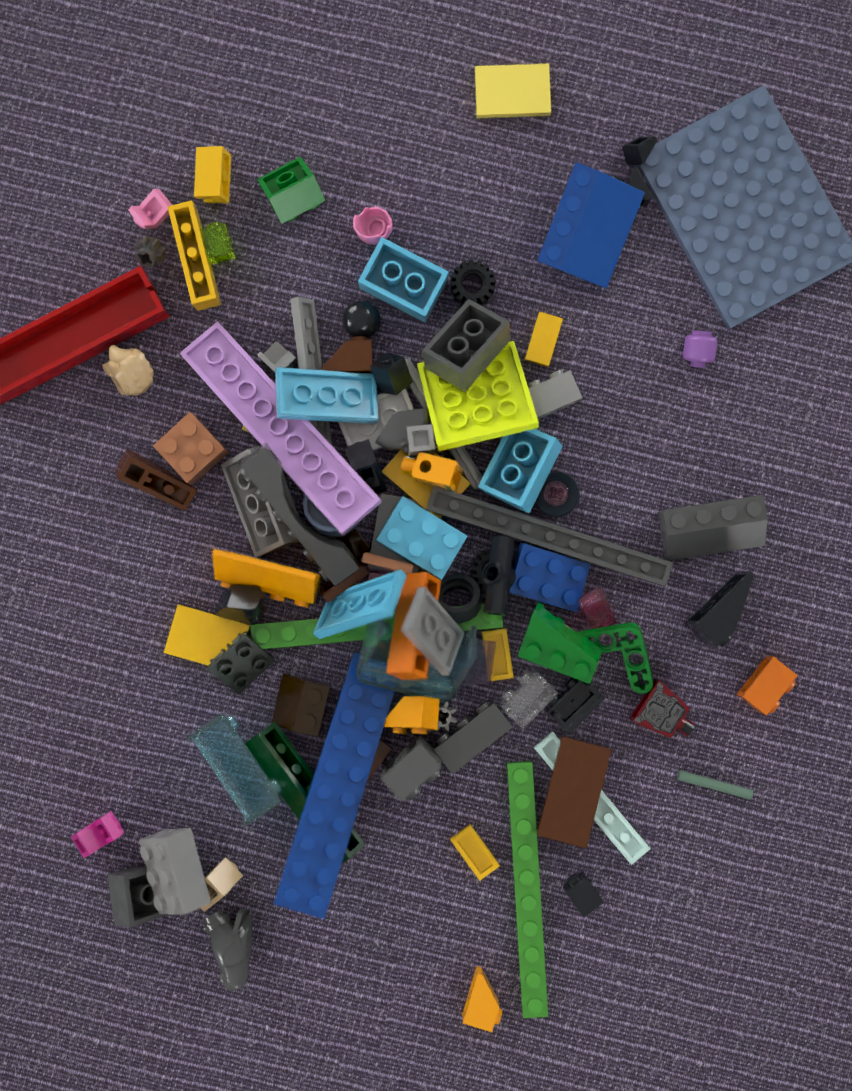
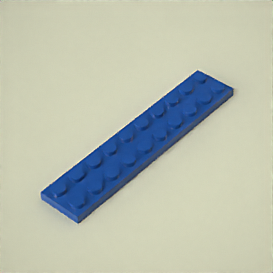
[273,652,399,919]

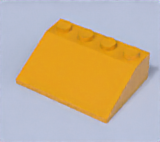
[212,549,322,608]

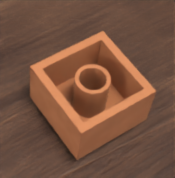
[153,412,229,485]

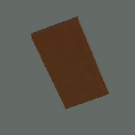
[536,736,612,848]

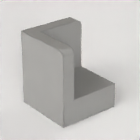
[257,342,297,373]
[406,424,435,457]

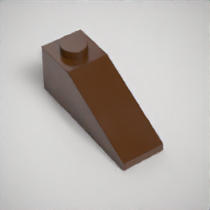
[115,449,197,511]

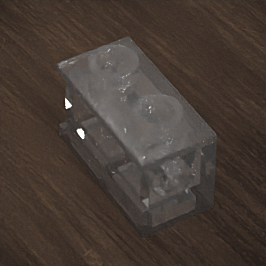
[500,670,558,729]

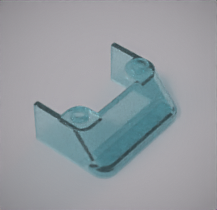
[356,619,477,702]
[186,713,282,826]

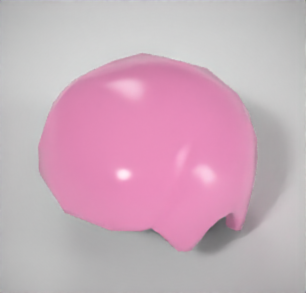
[353,207,393,245]

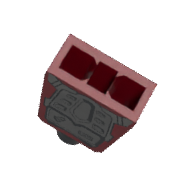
[629,679,695,738]

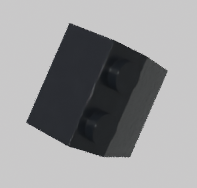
[684,571,754,647]

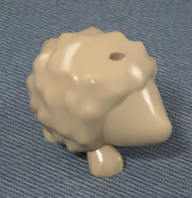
[102,345,154,396]

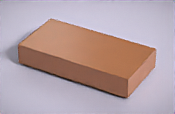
[362,552,413,574]

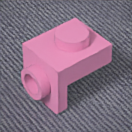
[128,189,172,229]

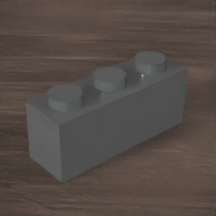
[433,701,513,774]

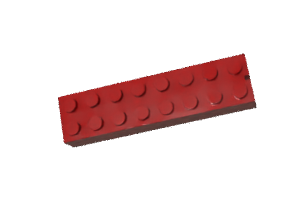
[0,266,170,405]

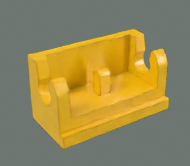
[194,146,231,204]

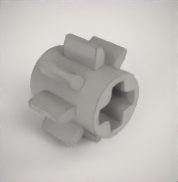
[435,700,457,731]

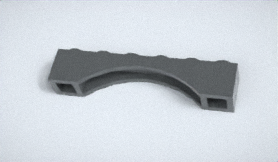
[240,443,359,586]

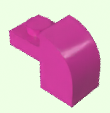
[71,811,124,858]

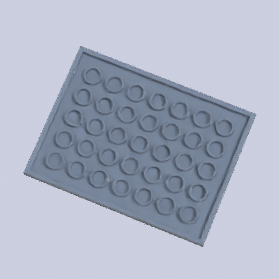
[636,85,852,330]

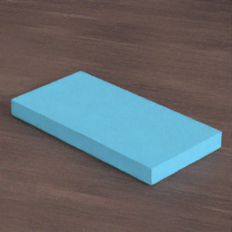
[275,367,379,424]
[313,570,407,639]

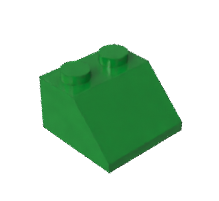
[257,156,326,224]

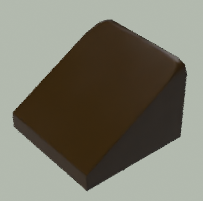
[341,529,371,560]

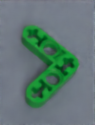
[578,623,654,694]

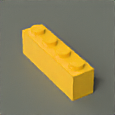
[167,200,221,311]

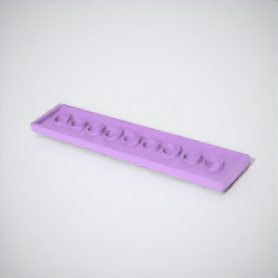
[180,321,382,536]

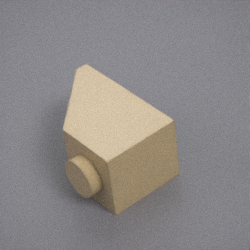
[201,857,243,912]

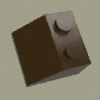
[271,673,332,737]

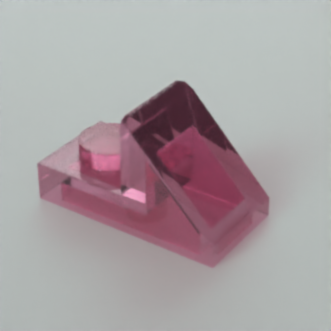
[577,587,617,629]

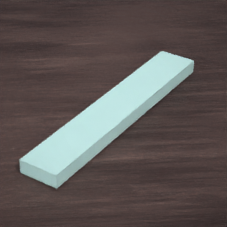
[534,731,650,865]

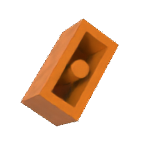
[736,655,798,716]

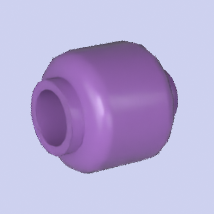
[683,330,717,368]

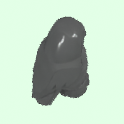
[204,908,253,991]

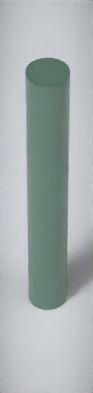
[677,770,753,800]

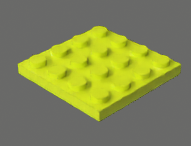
[417,341,539,451]

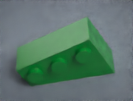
[518,601,602,684]

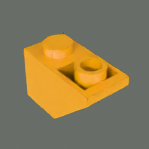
[384,696,439,735]

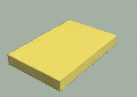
[475,64,551,118]

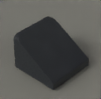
[622,136,657,165]

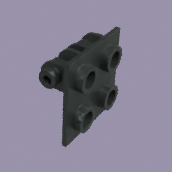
[207,631,275,695]

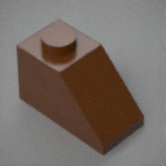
[322,336,373,374]

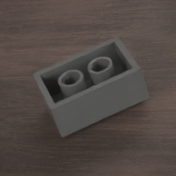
[422,299,511,392]
[380,734,441,803]

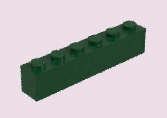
[244,721,365,863]

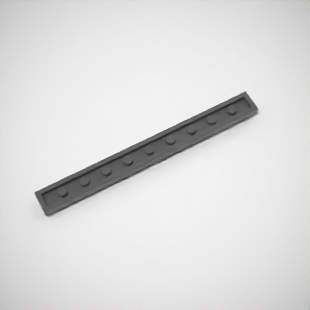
[426,486,673,587]

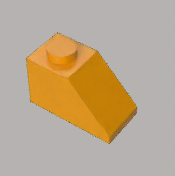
[462,966,502,1032]

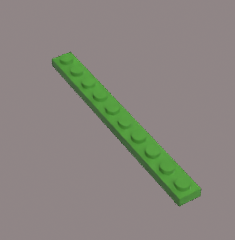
[251,604,503,650]
[507,761,548,1018]

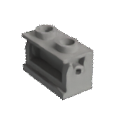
[527,369,583,419]

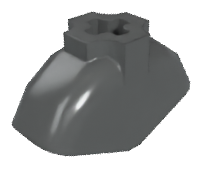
[375,408,429,454]

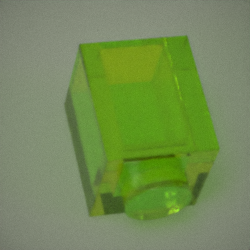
[201,222,236,264]

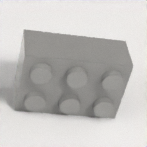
[139,828,211,915]

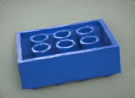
[537,162,645,288]

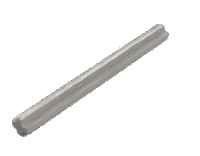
[405,359,483,490]

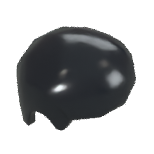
[342,301,381,338]

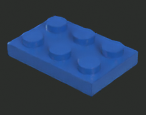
[508,543,591,612]

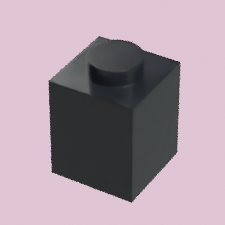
[370,353,413,396]
[563,872,604,917]

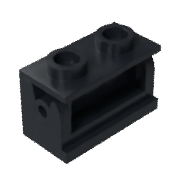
[545,677,605,734]

